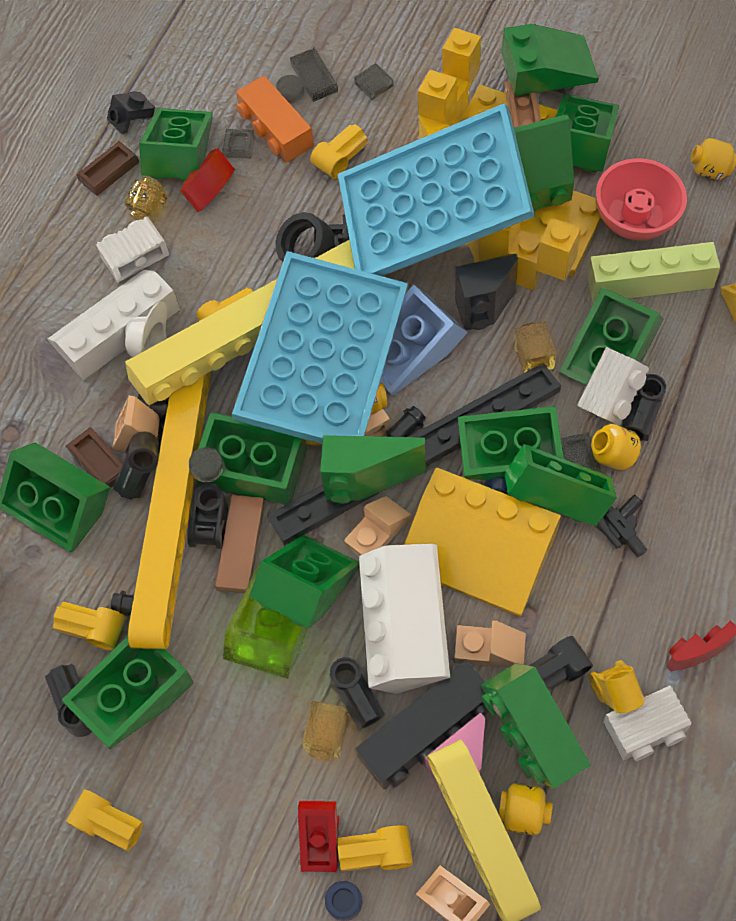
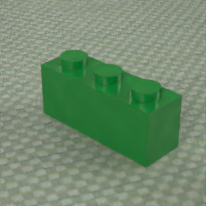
[505,444,617,526]

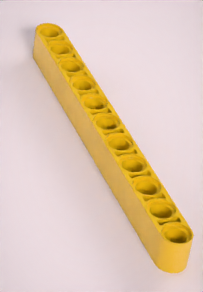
[128,371,212,649]

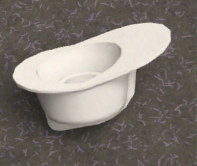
[125,301,167,357]

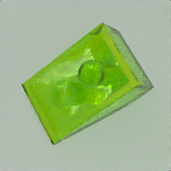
[223,563,308,679]

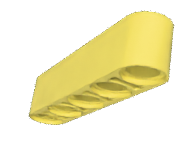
[427,740,541,921]

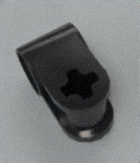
[188,483,228,549]

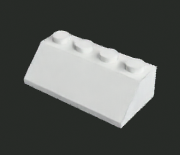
[47,270,180,381]
[359,544,450,694]

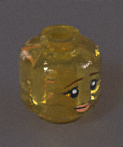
[124,177,167,220]

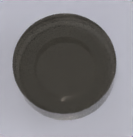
[276,75,304,103]
[189,447,224,482]

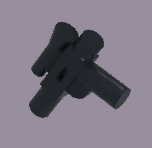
[595,495,648,558]

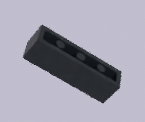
[355,660,489,790]

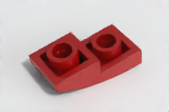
[180,148,235,212]
[666,620,736,672]

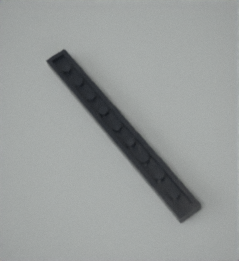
[267,362,561,546]

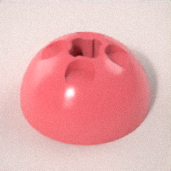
[595,158,687,241]

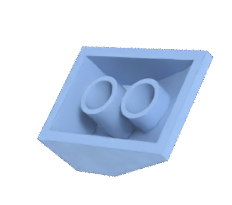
[380,285,468,395]

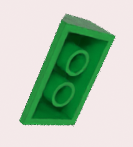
[0,442,110,552]

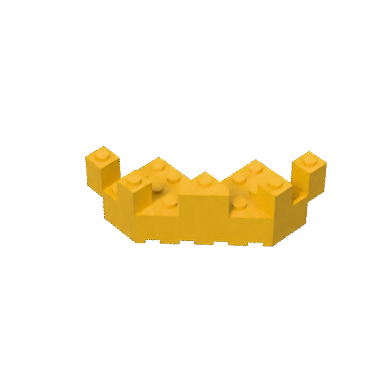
[418,28,602,291]

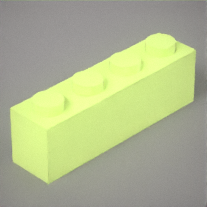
[587,242,720,303]

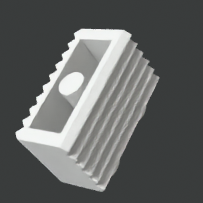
[96,217,169,283]
[577,347,649,426]
[603,686,691,761]

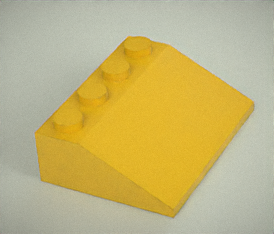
[404,467,561,617]

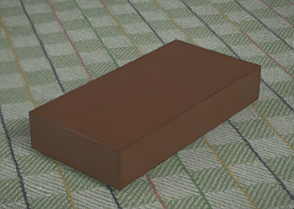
[76,141,139,196]
[66,427,123,489]

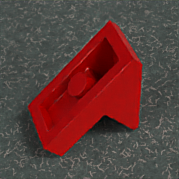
[298,801,339,872]

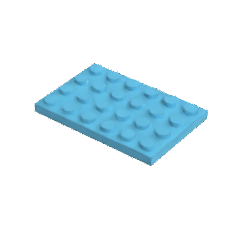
[338,103,535,276]
[232,251,408,444]

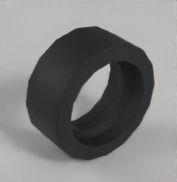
[275,212,335,262]

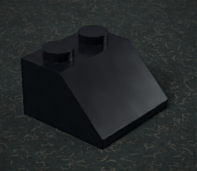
[455,253,518,330]

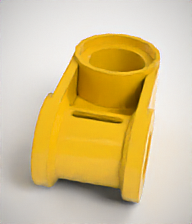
[588,660,645,713]

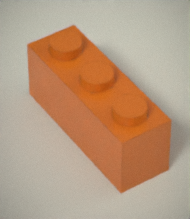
[236,75,314,163]

